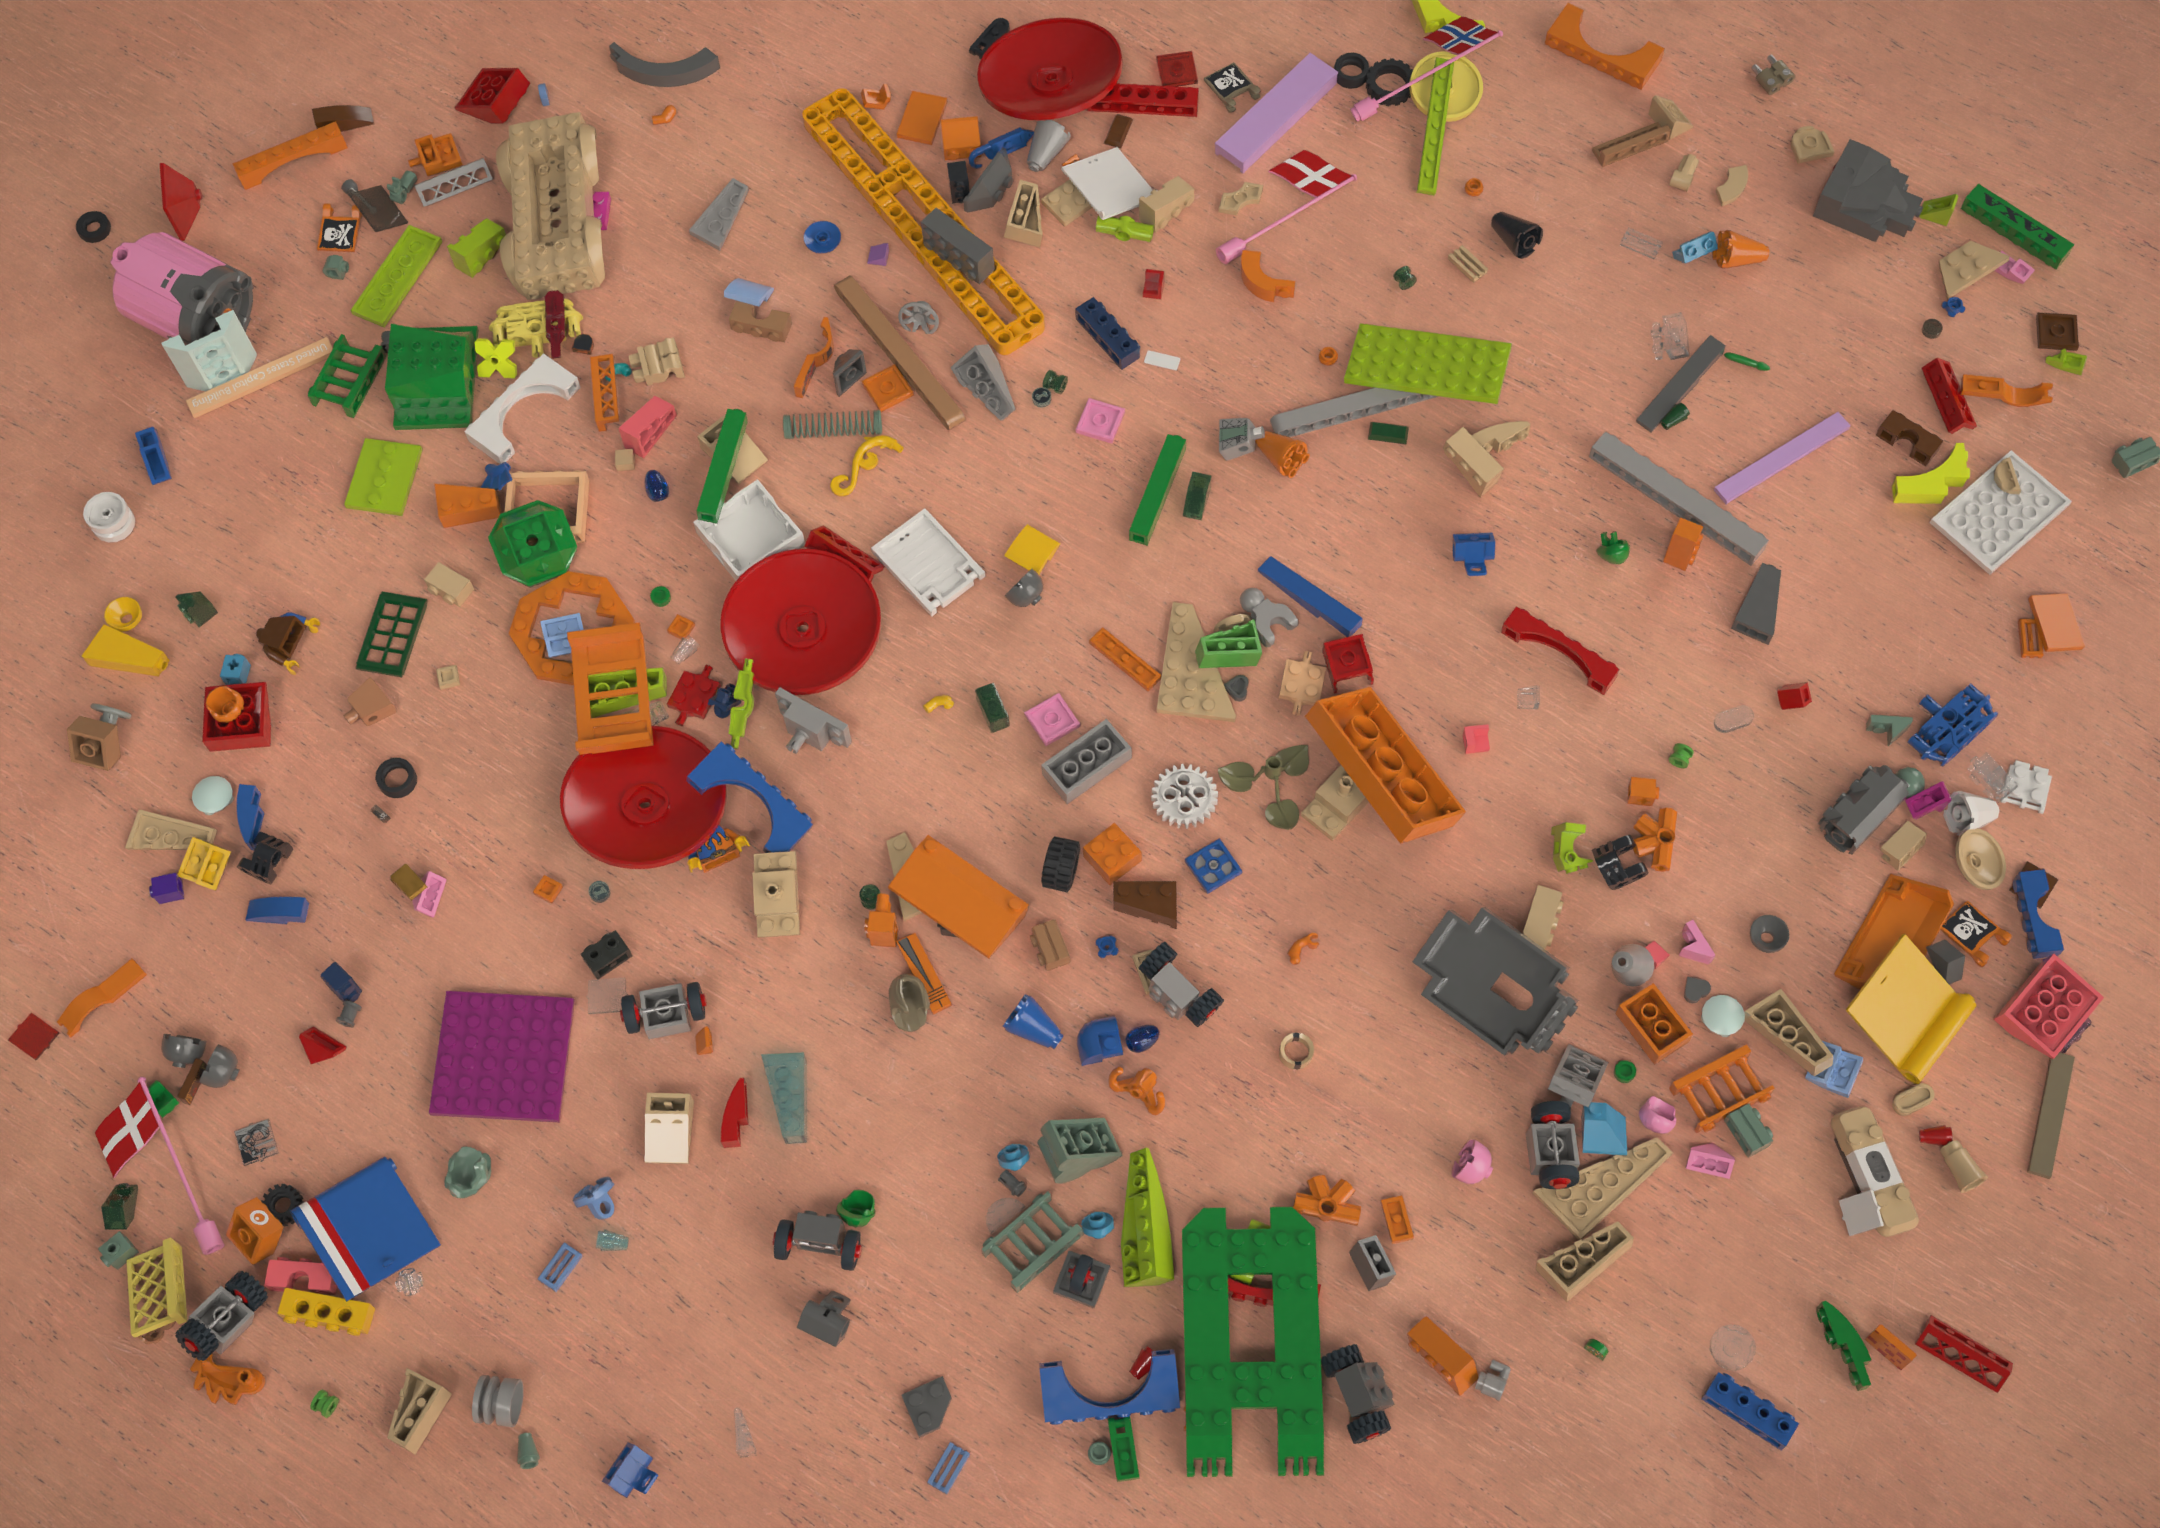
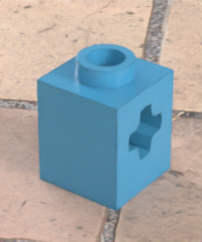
[220,654,251,685]

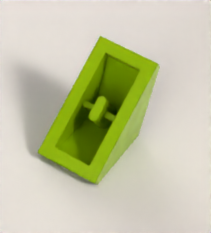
[1919,194,1959,226]

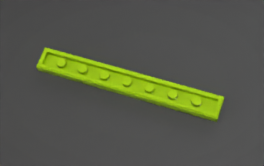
[1416,57,1454,196]

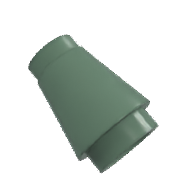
[517,1433,540,1469]

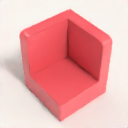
[1462,724,1490,754]

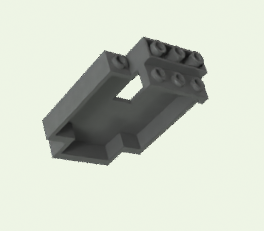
[1412,907,1579,1056]

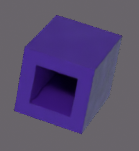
[149,873,184,904]

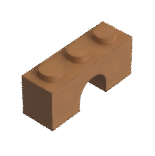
[729,301,792,343]

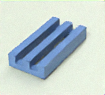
[538,1243,583,1292]
[927,1442,970,1495]

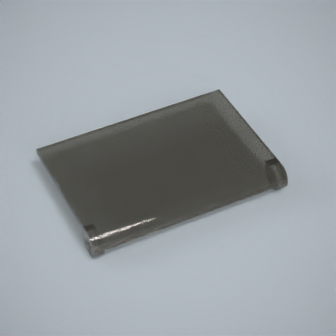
[347,185,408,232]

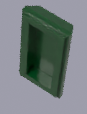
[1368,422,1409,445]

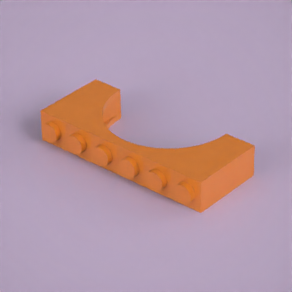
[1545,3,1665,90]

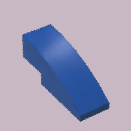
[135,427,172,485]
[237,784,264,851]
[245,897,309,924]

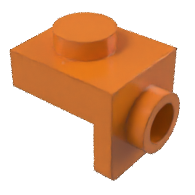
[861,84,891,110]

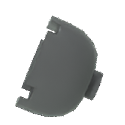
[1005,569,1044,607]
[161,1034,207,1068]
[199,1044,240,1088]

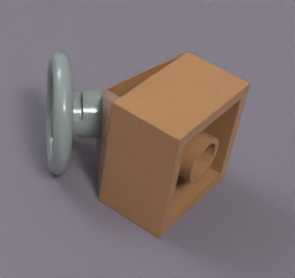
[67,703,132,771]

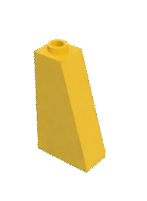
[81,624,170,677]

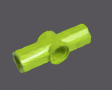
[1096,216,1154,242]

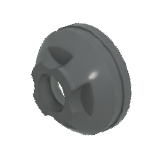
[1750,915,1790,953]

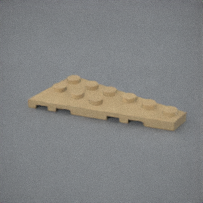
[1532,1137,1673,1240]

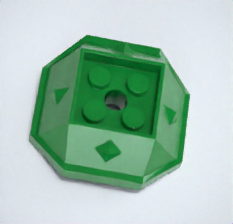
[488,500,578,588]

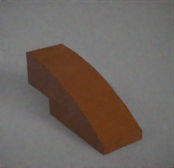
[312,105,374,132]

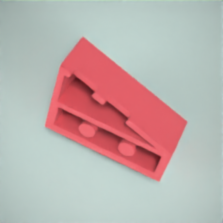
[618,396,677,458]

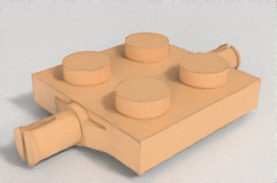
[1279,651,1326,716]

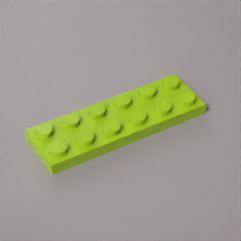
[351,225,442,328]

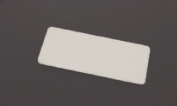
[1144,350,1180,370]

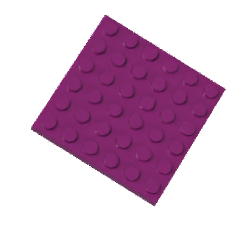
[429,991,575,1123]

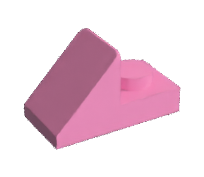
[1679,920,1715,964]

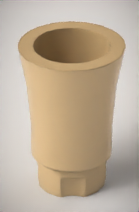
[1940,1140,1988,1193]

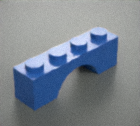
[2013,869,2064,959]

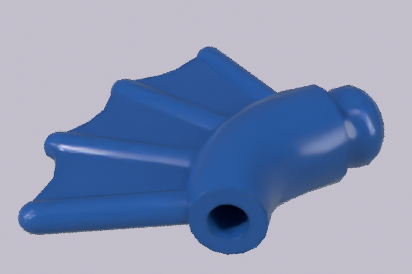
[480,462,513,490]

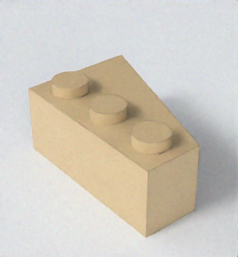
[1139,176,1194,233]
[1004,180,1043,247]
[1443,427,1504,497]
[387,1368,452,1455]

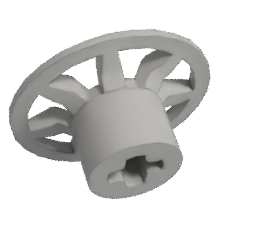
[898,301,939,334]

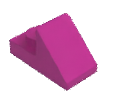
[1905,781,1952,820]

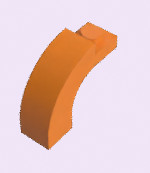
[1241,250,1295,302]

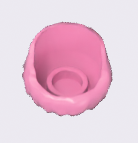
[1639,1096,1676,1134]

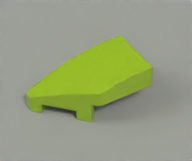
[2045,349,2087,375]

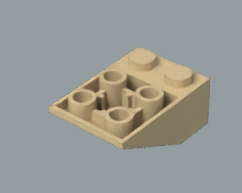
[697,414,768,484]
[645,1093,694,1164]

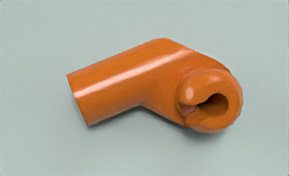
[652,105,676,125]

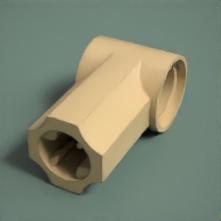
[1669,154,1699,192]

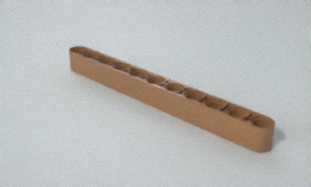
[834,275,965,430]

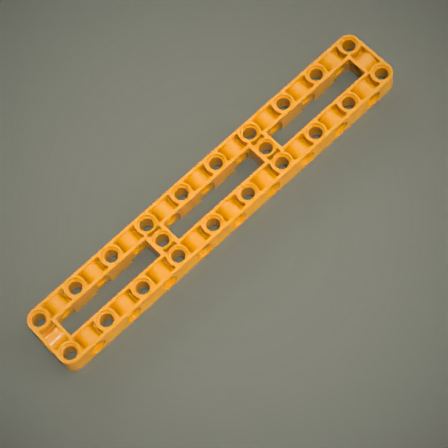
[802,88,1045,355]

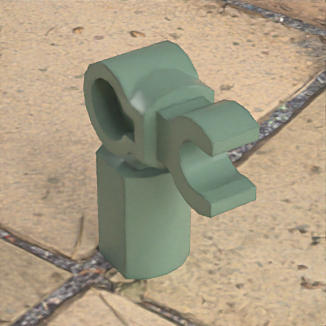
[387,171,417,204]

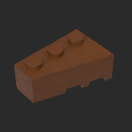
[1113,881,1177,929]

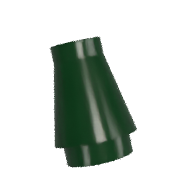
[1660,403,1690,430]

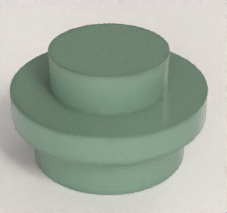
[1088,1442,1111,1465]

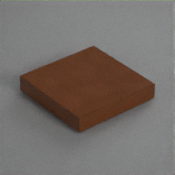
[2036,312,2079,351]

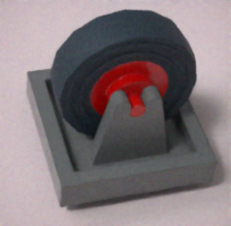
[1053,1251,1110,1309]

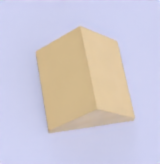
[1649,95,1693,140]

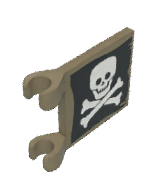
[1204,62,1260,113]

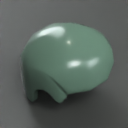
[1895,767,1925,798]

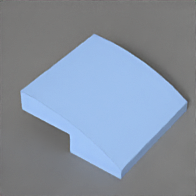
[724,278,774,307]
[540,613,584,658]
[1805,1041,1863,1098]

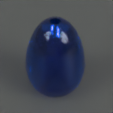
[644,470,669,502]
[1125,1025,1160,1053]

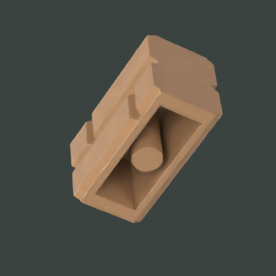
[1030,919,1070,971]

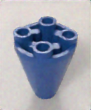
[1002,994,1064,1049]

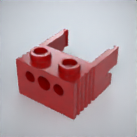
[1322,634,1374,694]

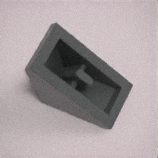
[1926,940,1965,984]

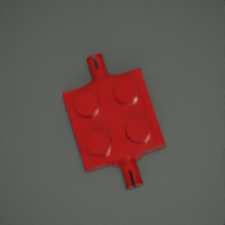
[667,665,721,726]

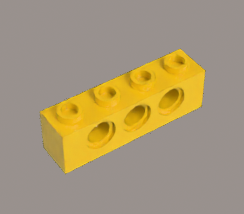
[277,1288,375,1336]

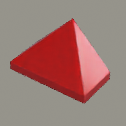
[299,1027,347,1064]

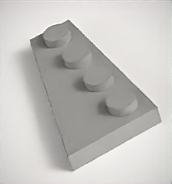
[689,178,749,251]

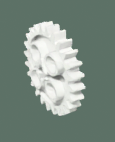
[1151,764,1218,829]

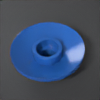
[804,221,841,253]

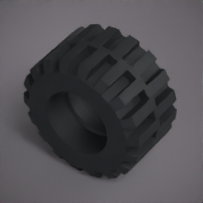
[1041,836,1080,893]

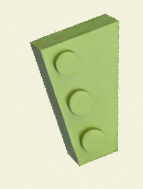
[447,218,506,278]

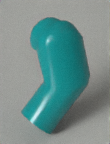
[604,363,632,382]

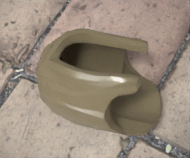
[889,974,930,1032]

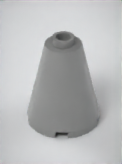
[1027,120,1071,172]
[1611,944,1654,986]

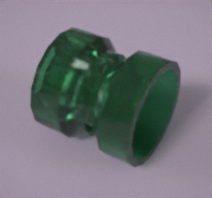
[1042,370,1068,394]

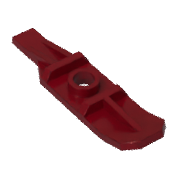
[544,290,565,359]

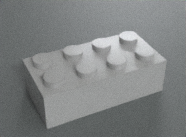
[1041,719,1132,804]

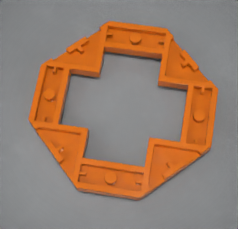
[509,571,635,685]

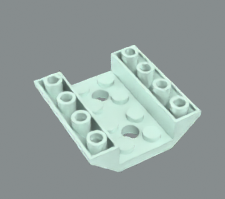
[161,310,257,392]

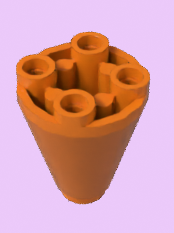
[1712,230,1769,269]
[1255,431,1310,478]

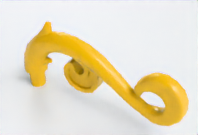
[830,435,904,497]

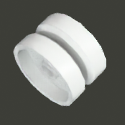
[83,492,135,543]

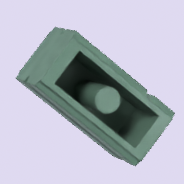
[2112,437,2160,478]
[1724,1104,1773,1158]

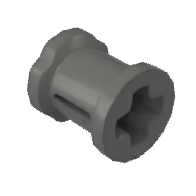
[336,1001,362,1028]

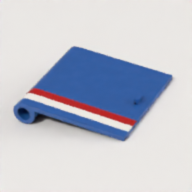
[290,1156,441,1302]

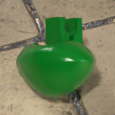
[1596,531,1630,564]

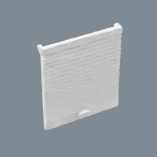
[1061,147,1158,220]

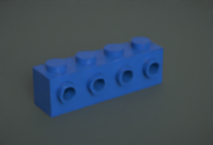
[1702,1372,1799,1451]

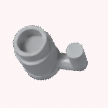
[1475,1360,1511,1401]

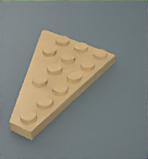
[1157,602,1236,722]

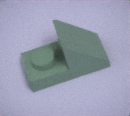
[1866,715,1913,746]

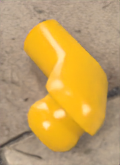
[923,695,954,714]

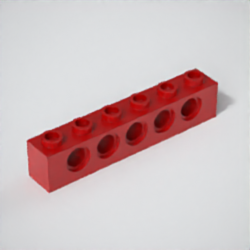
[1088,83,1199,117]

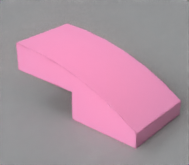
[1994,250,2035,284]

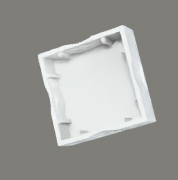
[693,479,805,581]

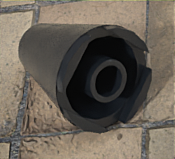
[1491,212,1543,259]

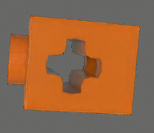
[1627,777,1660,806]

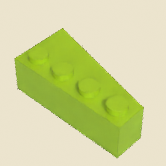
[588,668,667,718]

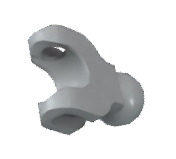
[1240,588,1298,647]

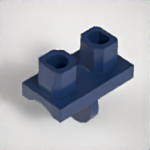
[708,683,742,718]

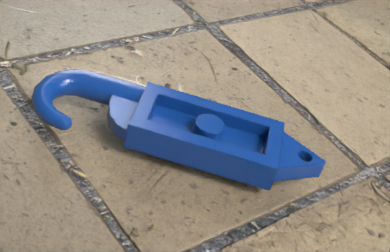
[969,127,1034,169]

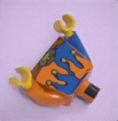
[687,824,750,873]

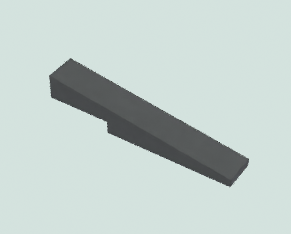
[1636,335,1726,433]

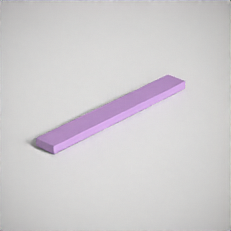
[1714,412,1851,504]

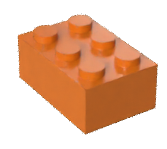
[1615,983,1693,1065]

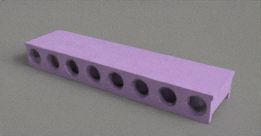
[1215,53,1338,173]

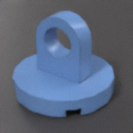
[572,1177,614,1220]

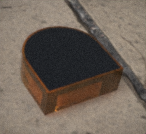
[572,334,594,355]

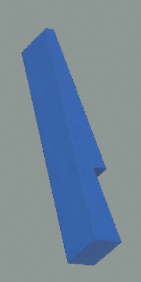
[1258,556,1363,637]

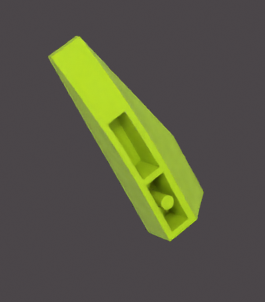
[1121,1148,1174,1287]

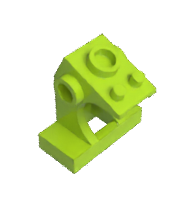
[1551,822,1593,874]

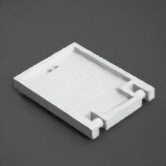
[871,508,986,617]

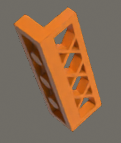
[590,354,619,432]

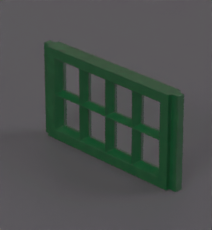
[356,591,428,678]

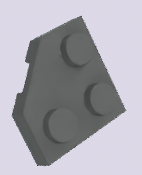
[901,1376,952,1438]

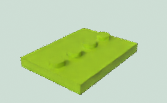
[344,438,423,516]

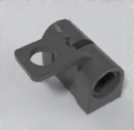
[797,1291,851,1347]

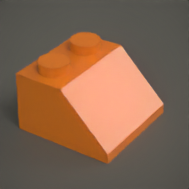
[941,116,981,160]

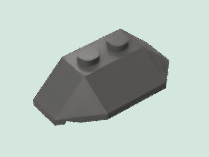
[963,147,1013,213]

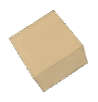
[615,449,635,471]

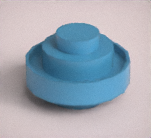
[997,1144,1030,1171]
[1081,1212,1114,1239]

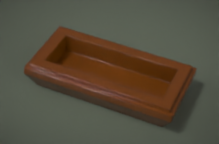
[1104,114,1133,148]

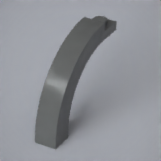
[609,42,720,87]

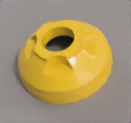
[104,597,142,632]

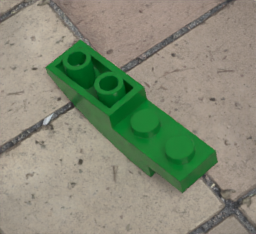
[1816,1301,1872,1391]

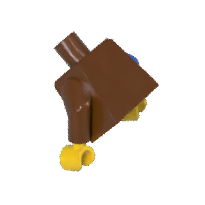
[256,612,320,675]

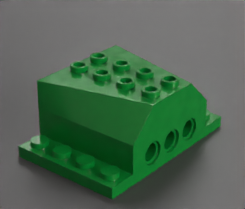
[385,324,479,430]

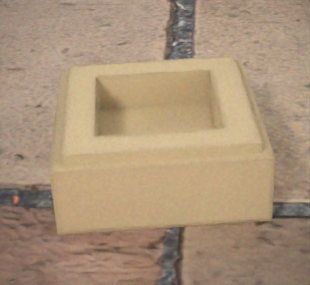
[436,665,460,690]

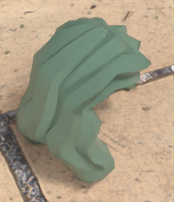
[444,1146,491,1199]

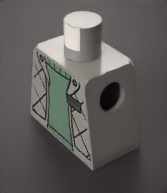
[1219,418,1265,461]

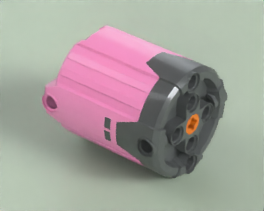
[110,232,254,352]

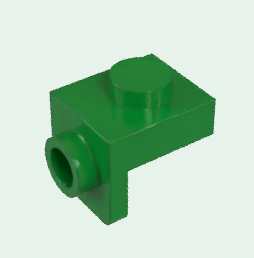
[148,1080,179,1118]

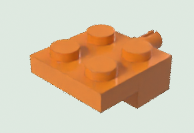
[408,133,463,176]

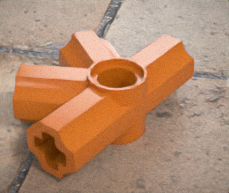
[1633,807,1677,872]
[1293,1175,1361,1226]

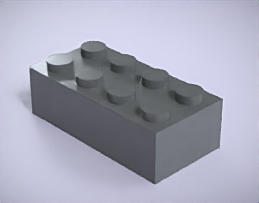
[921,208,995,285]

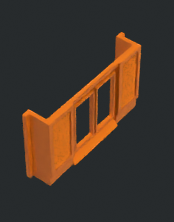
[567,622,653,755]

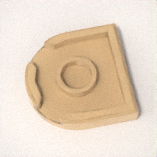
[1791,126,1834,163]

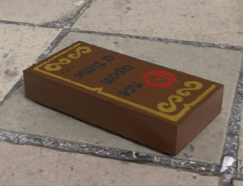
[178,1058,207,1105]

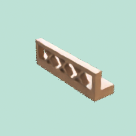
[1592,122,1671,167]

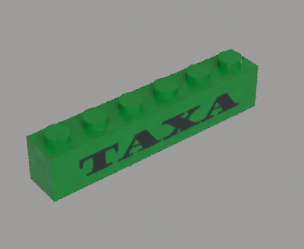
[1961,183,2075,270]

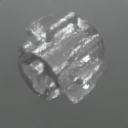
[395,1268,424,1296]

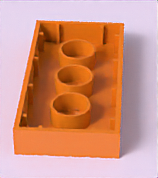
[1305,687,1466,844]

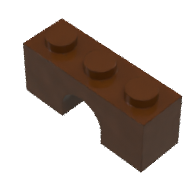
[1876,410,1943,467]

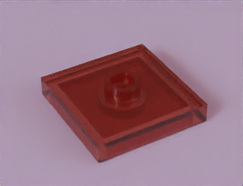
[1156,51,1198,87]

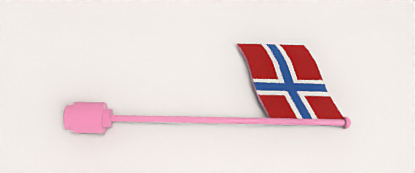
[1350,16,1503,122]

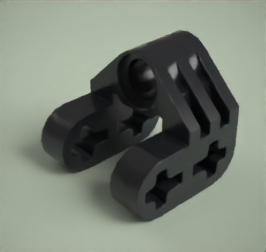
[237,832,294,885]
[1592,835,1649,890]

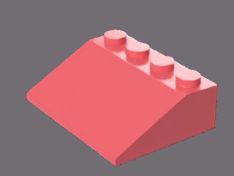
[1993,954,2104,1059]

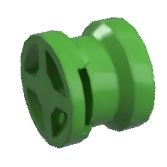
[1668,743,1694,769]
[310,1389,339,1418]

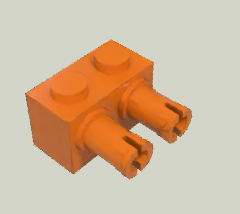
[864,893,898,947]

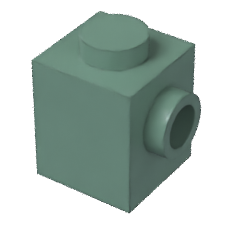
[98,1231,139,1270]

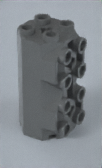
[1818,765,1909,855]

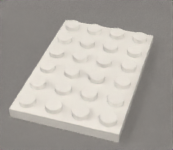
[1930,450,2072,575]

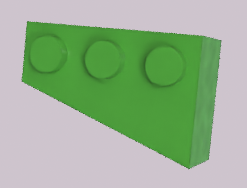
[1195,619,1262,668]

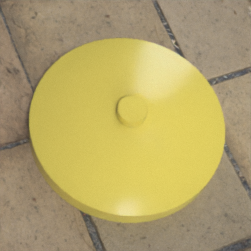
[1409,51,1483,122]

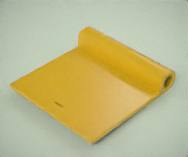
[1845,934,1976,1084]

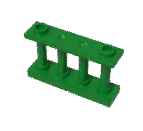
[308,334,387,418]

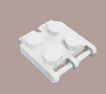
[2001,760,2052,814]

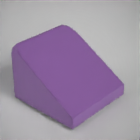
[867,243,889,266]

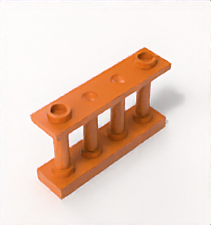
[1669,1044,1775,1133]

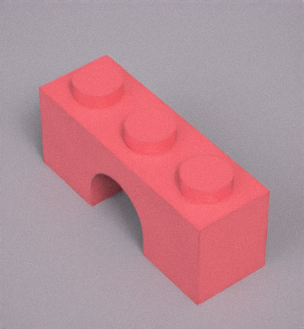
[264,1257,337,1295]

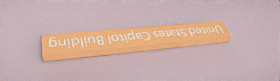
[186,337,333,418]

